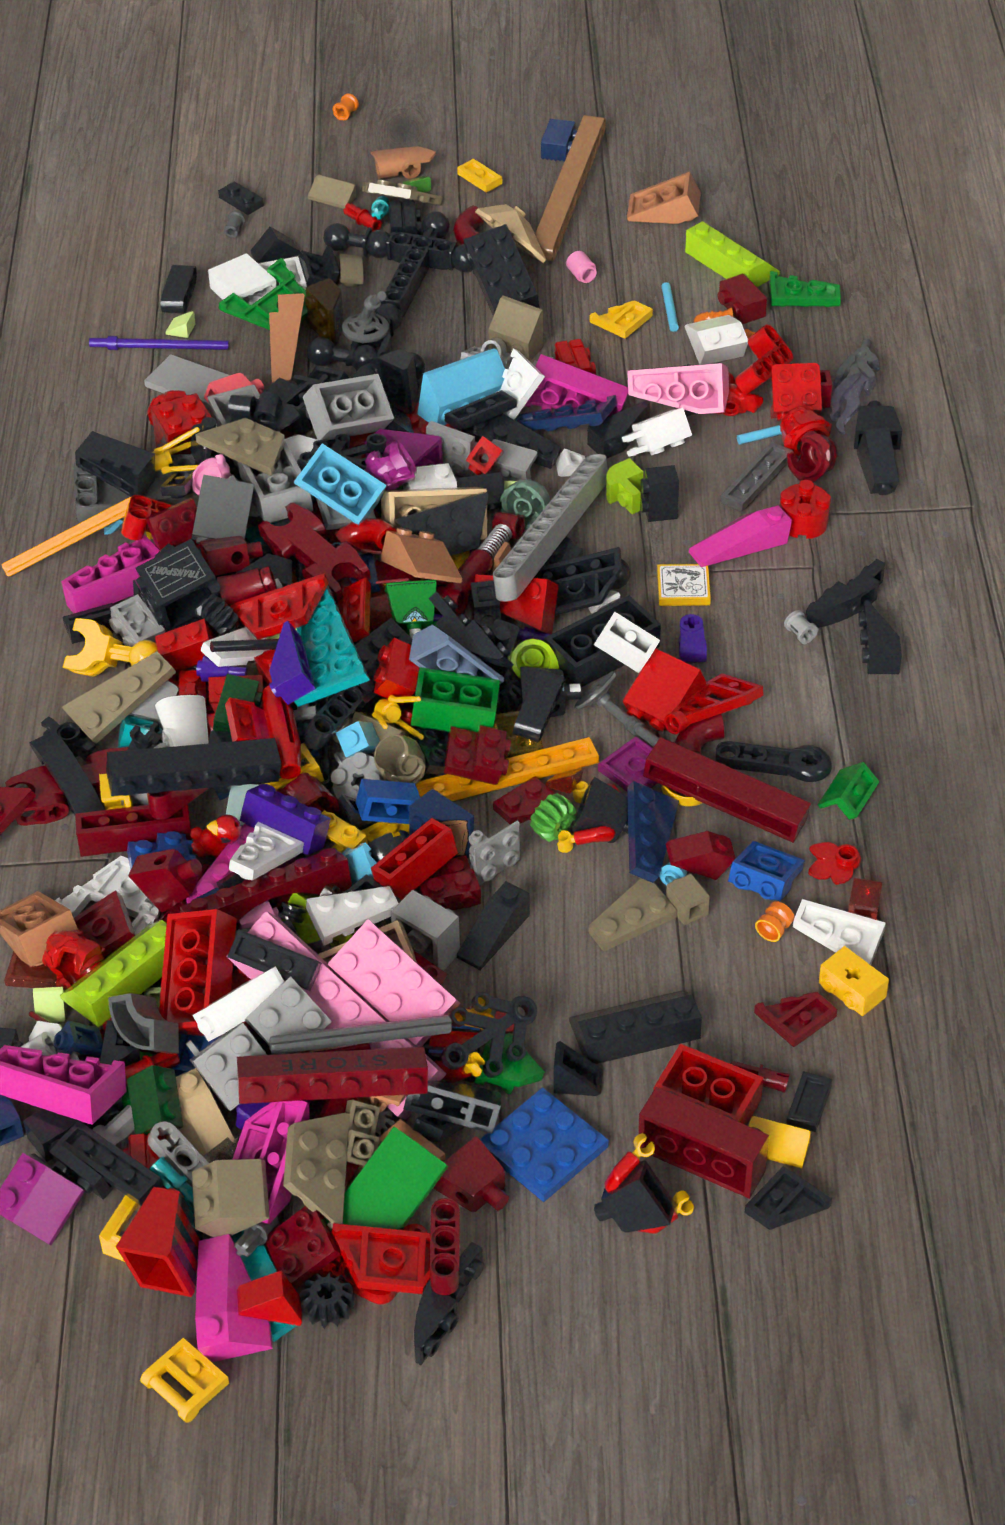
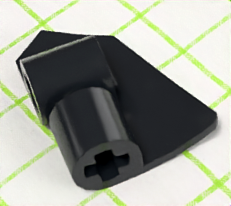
[228,391,300,431]

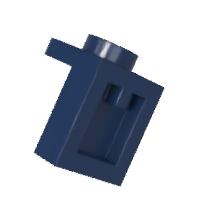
[53,1020,103,1058]

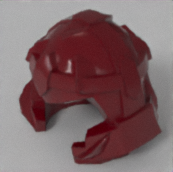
[787,431,838,482]

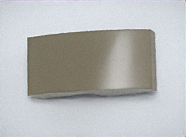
[338,254,363,287]
[345,1100,380,1166]

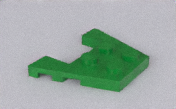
[219,258,308,330]

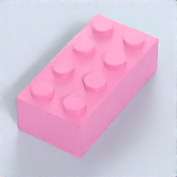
[327,920,461,1047]

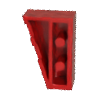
[475,574,558,634]

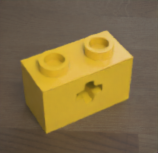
[819,946,889,1016]

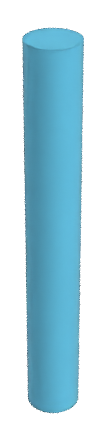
[662,282,679,332]
[737,425,782,445]

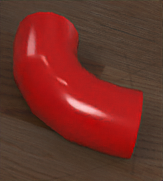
[333,518,397,550]

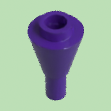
[196,655,248,682]

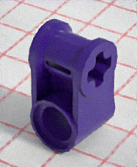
[679,614,707,663]

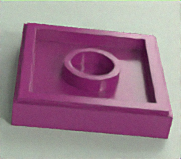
[598,736,657,791]

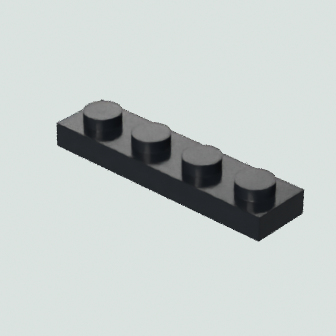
[58,1120,164,1206]

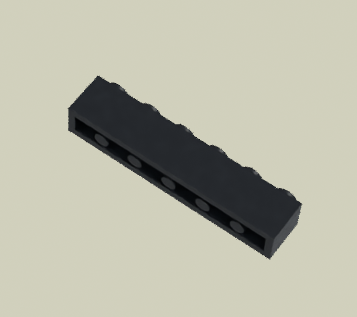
[106,738,281,796]

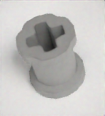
[784,610,818,644]

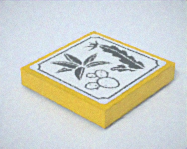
[657,564,711,606]

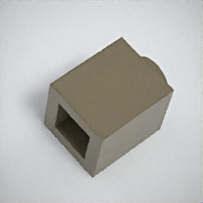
[666,874,710,926]

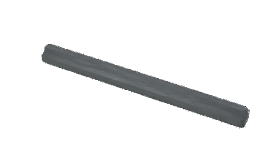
[269,1015,452,1054]

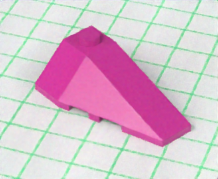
[689,505,792,567]
[195,1234,273,1362]

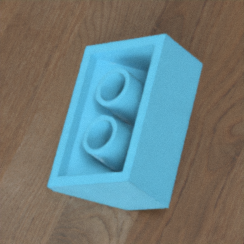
[294,444,386,525]

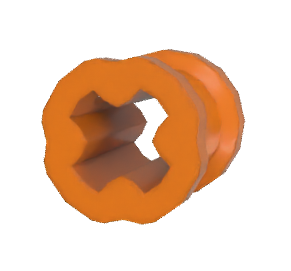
[332,93,359,121]

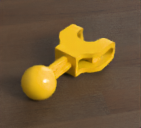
[63,618,158,677]

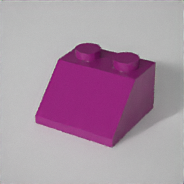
[0,1153,85,1245]

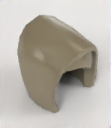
[374,734,426,784]

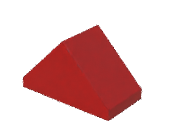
[237,1270,302,1326]

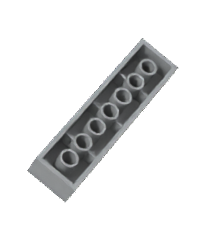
[208,384,313,523]

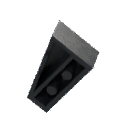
[75,431,155,497]

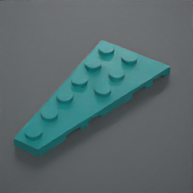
[294,586,370,707]

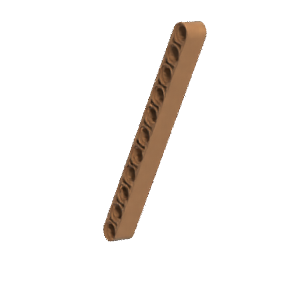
[531,115,606,261]

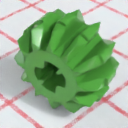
[530,793,577,842]

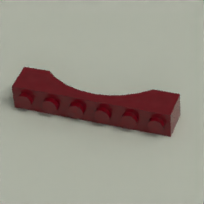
[180,848,352,923]

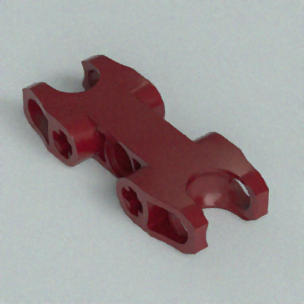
[258,503,371,602]
[5,747,128,826]

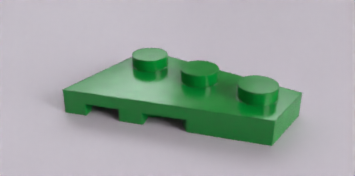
[769,271,841,307]

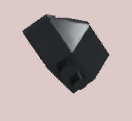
[534,547,622,615]

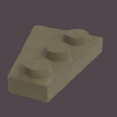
[589,878,677,952]

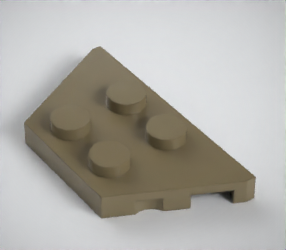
[361,180,443,205]
[196,418,285,476]
[283,1112,349,1229]

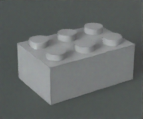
[303,374,394,441]

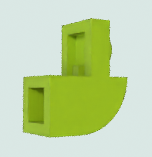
[606,458,643,514]

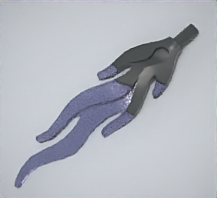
[830,338,881,435]

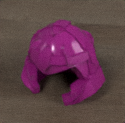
[364,440,417,490]

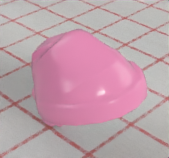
[192,454,232,496]

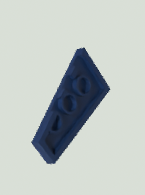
[515,395,618,432]
[627,781,679,883]

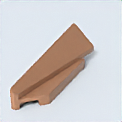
[269,293,305,383]

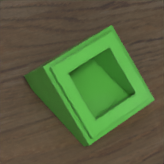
[403,176,431,193]

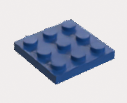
[480,1087,609,1202]

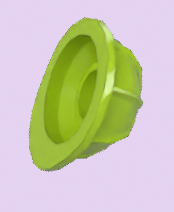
[511,638,559,678]

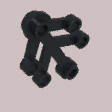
[297,434,387,471]
[441,992,537,1078]

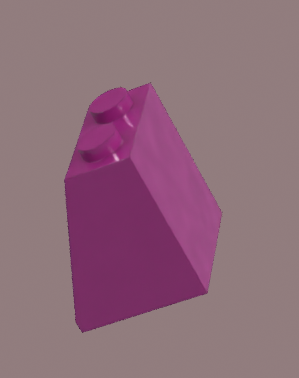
[365,429,443,467]

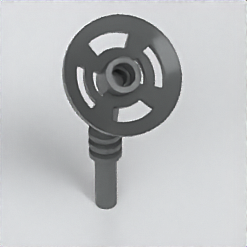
[342,291,389,343]
[574,671,659,747]

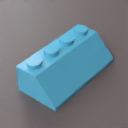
[417,348,505,425]

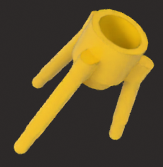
[152,427,200,474]
[372,695,424,740]

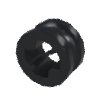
[278,901,307,924]

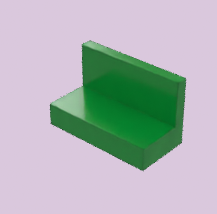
[817,762,880,820]

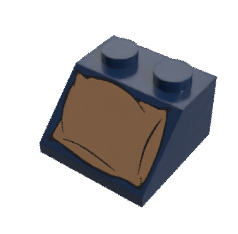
[409,789,474,859]

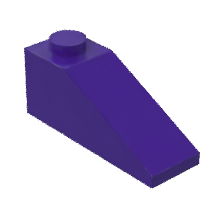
[269,621,316,705]

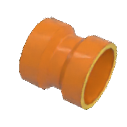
[755,901,795,942]

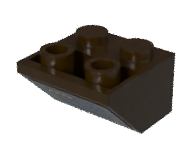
[304,278,343,347]

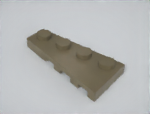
[62,651,176,744]

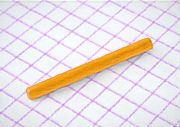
[2,496,132,577]

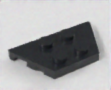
[394,492,488,556]

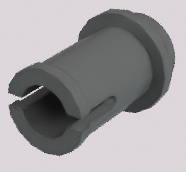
[224,210,245,238]

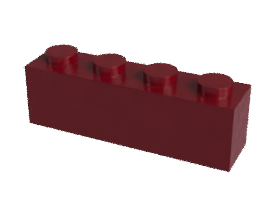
[75,804,193,857]

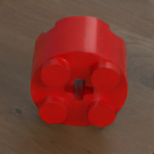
[780,480,831,539]

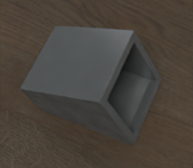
[192,474,254,544]

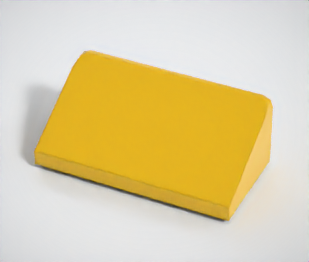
[749,1116,811,1168]

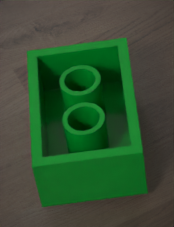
[411,667,500,732]

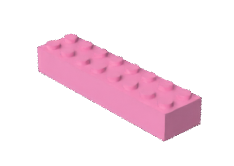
[226,911,447,1120]

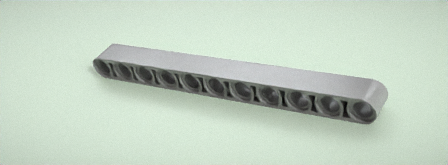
[493,454,608,601]

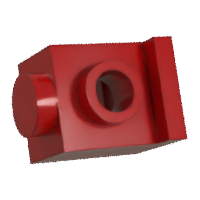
[466,436,504,475]

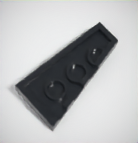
[462,413,561,469]

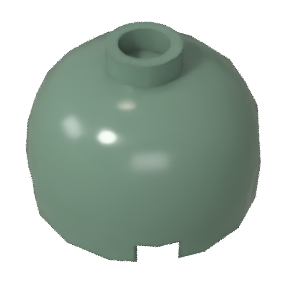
[500,479,551,529]

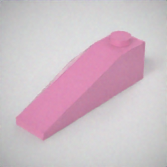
[628,363,729,414]

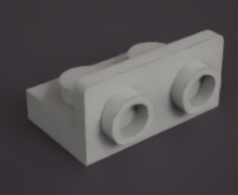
[109,594,165,647]

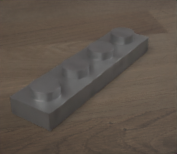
[721,442,793,512]

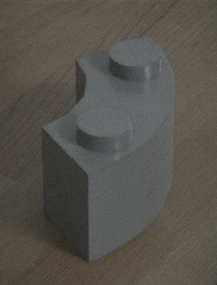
[108,993,179,1054]

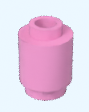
[566,251,597,283]

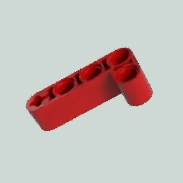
[735,324,794,394]
[121,495,173,541]

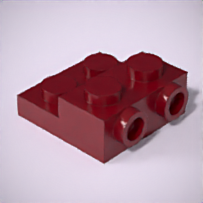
[444,725,511,785]
[417,856,481,911]

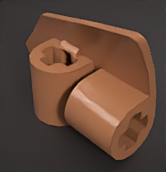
[371,146,436,179]

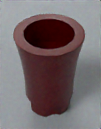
[217,566,277,608]

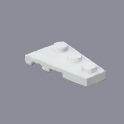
[306,886,399,946]
[793,899,886,965]

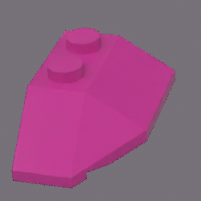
[232,1101,309,1224]

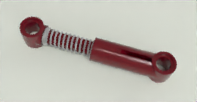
[434,512,525,615]

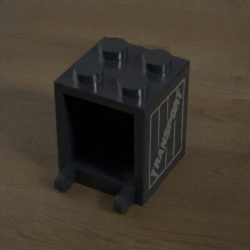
[135,539,222,632]

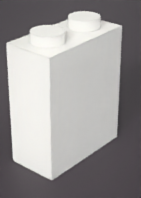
[208,253,277,305]

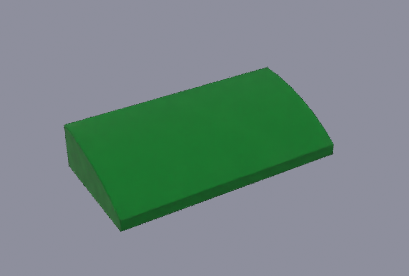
[325,1126,448,1233]

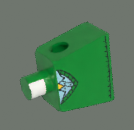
[384,580,436,639]

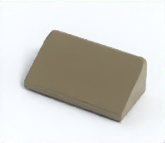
[308,175,356,209]

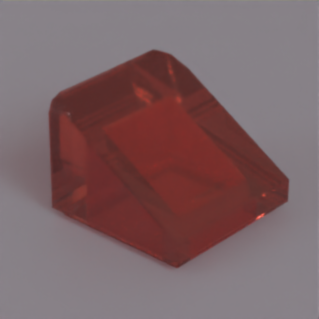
[545,768,583,794]

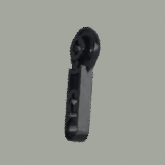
[715,741,832,782]

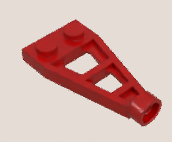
[664,674,763,735]

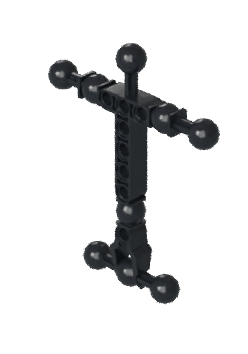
[306,211,474,380]

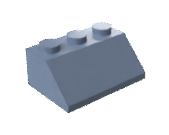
[409,625,504,684]

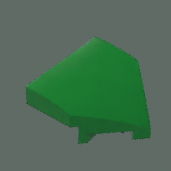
[474,1033,545,1095]

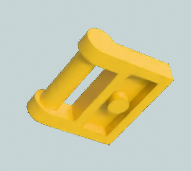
[140,1338,229,1423]

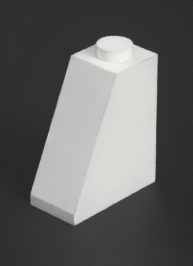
[193,966,284,1042]

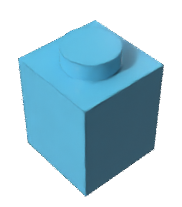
[336,721,380,758]

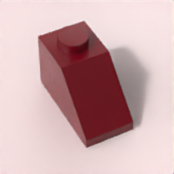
[666,831,736,880]

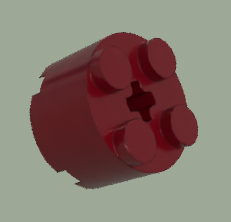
[277,772,339,814]

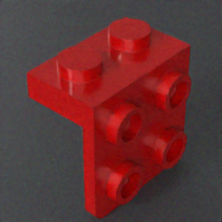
[770,363,822,422]

